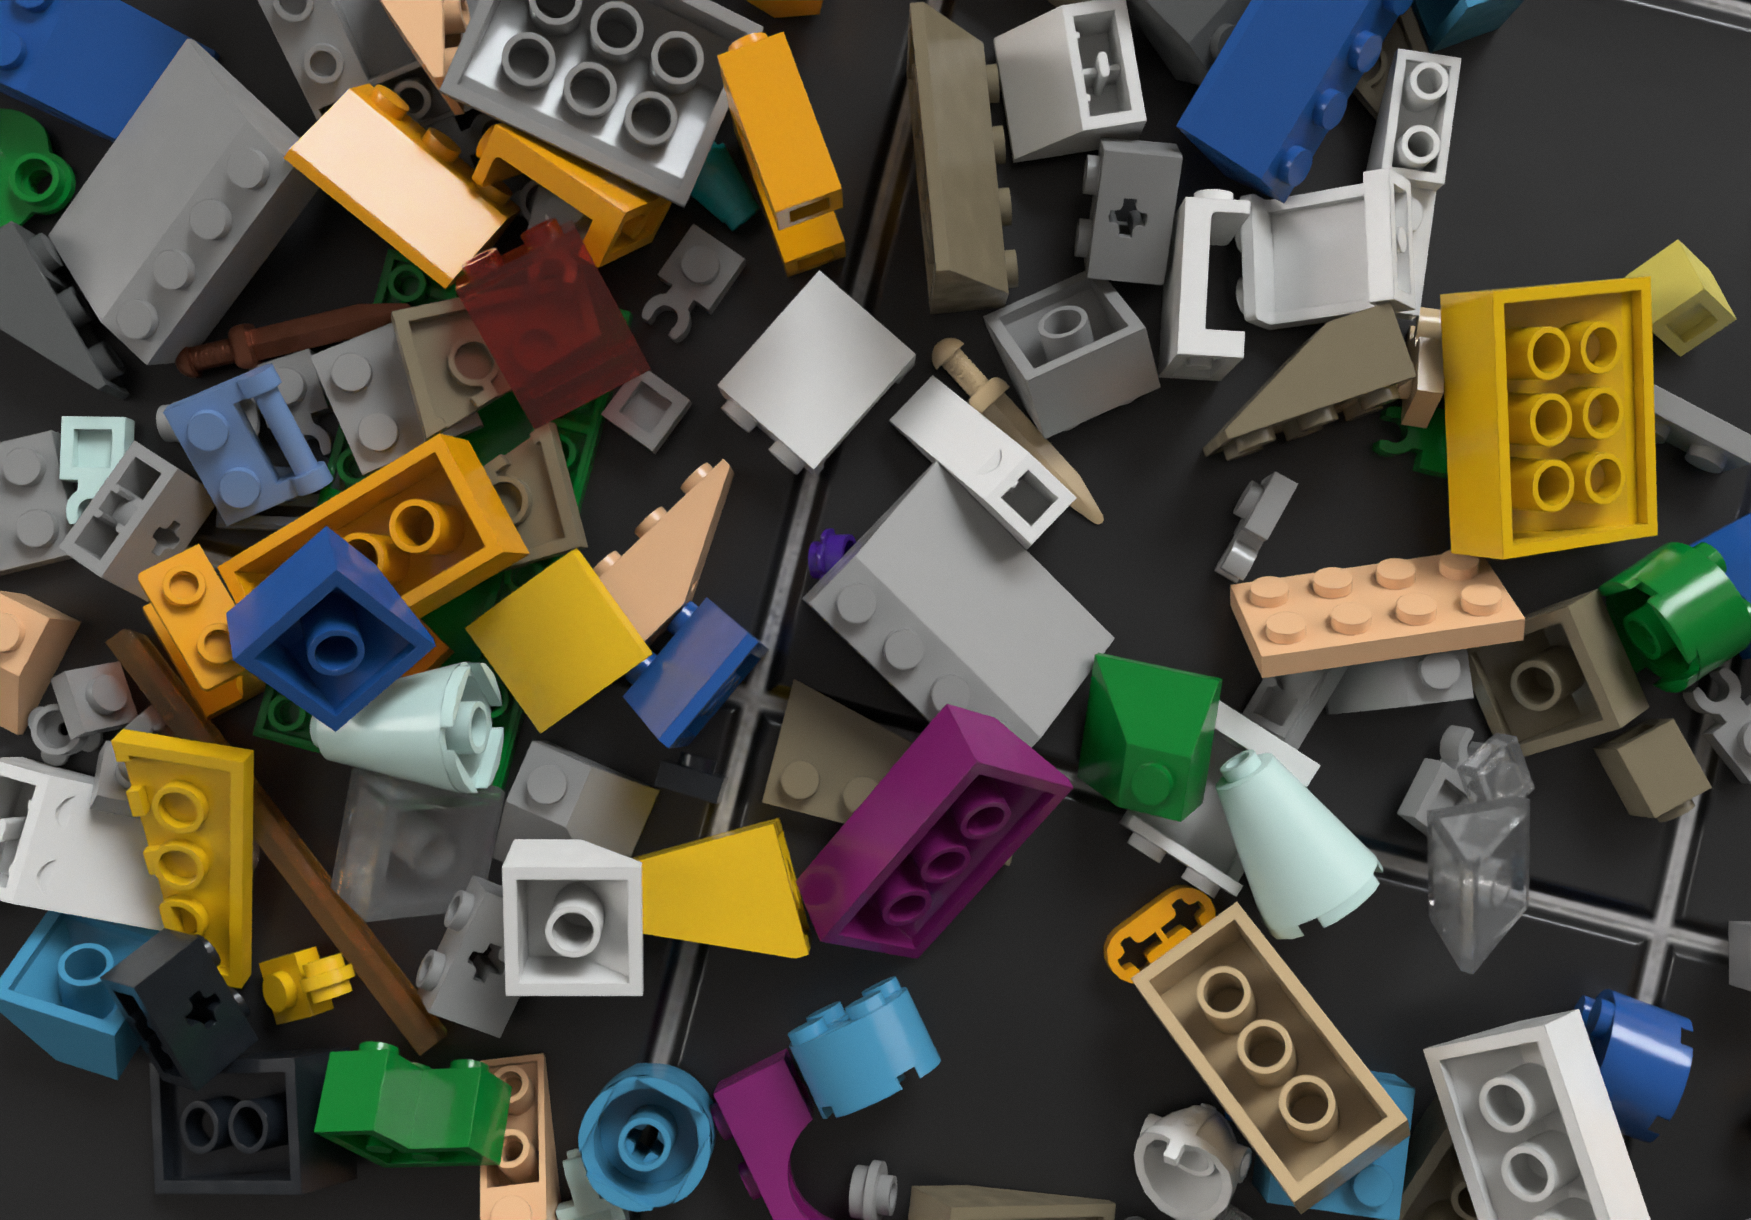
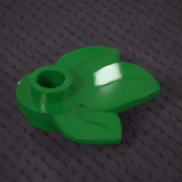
[0,108,76,227]

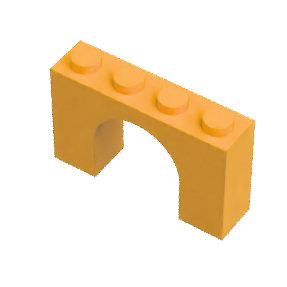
[717,31,846,277]

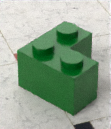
[314,1042,512,1168]

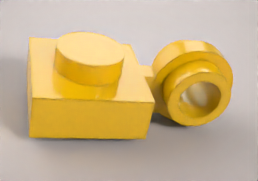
[259,946,356,1025]

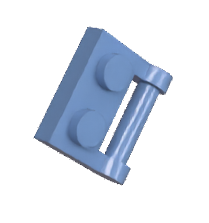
[163,363,333,526]

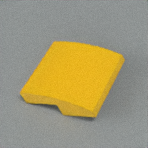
[465,548,653,734]

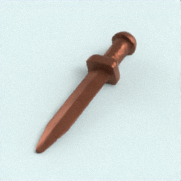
[175,303,411,378]

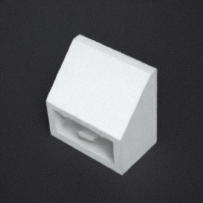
[993,0,1147,163]

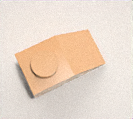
[0,591,81,735]

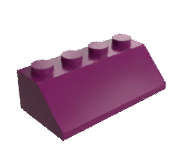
[795,703,1073,959]

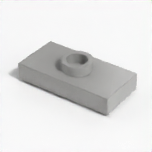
[1242,666,1349,750]

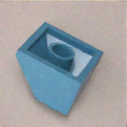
[0,911,160,1080]

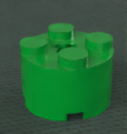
[1598,542,1751,693]

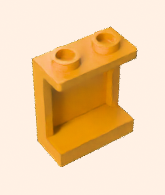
[472,122,672,268]
[138,544,266,721]

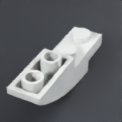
[1366,48,1462,320]

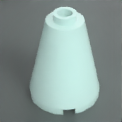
[310,661,504,794]
[1216,749,1383,939]

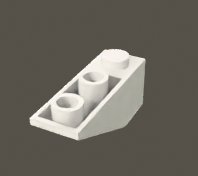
[889,375,1077,550]

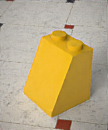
[632,817,813,959]

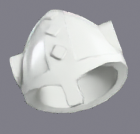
[1134,1103,1252,1220]

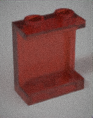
[455,217,651,430]

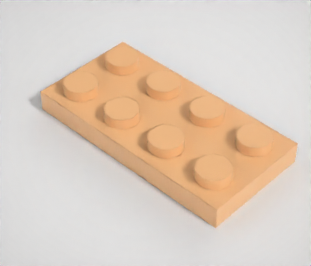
[1230,550,1525,678]

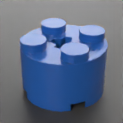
[1574,989,1693,1143]

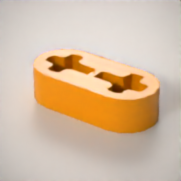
[1103,885,1216,983]

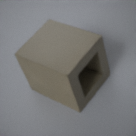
[1593,719,1712,822]

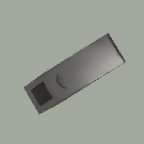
[0,221,131,400]

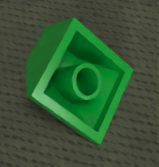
[1077,653,1223,822]

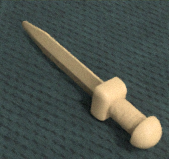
[932,338,1104,525]

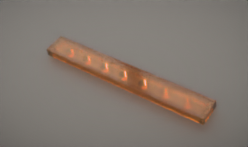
[105,629,447,1056]

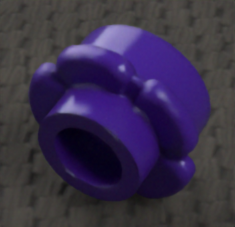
[808,528,856,579]

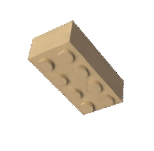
[1131,902,1411,1214]

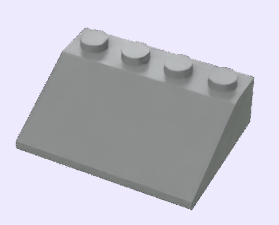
[439,0,764,208]
[48,38,320,365]
[802,461,1115,748]

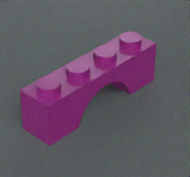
[710,1048,834,1220]

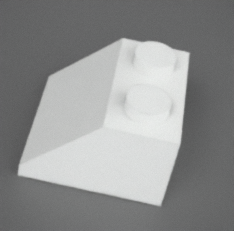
[502,839,644,996]

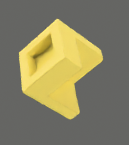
[1625,240,1737,357]

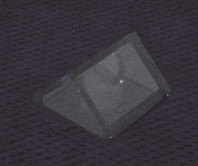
[1427,796,1530,975]

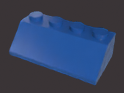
[1176,0,1413,203]

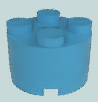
[788,976,941,1119]
[578,1063,717,1212]

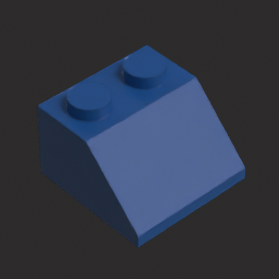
[226,526,436,732]

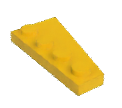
[111,729,254,989]

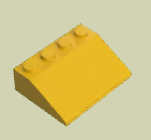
[1440,276,1658,560]

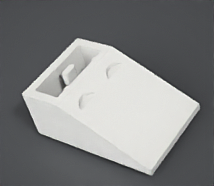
[0,757,164,931]

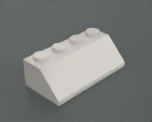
[1423,1009,1651,1220]

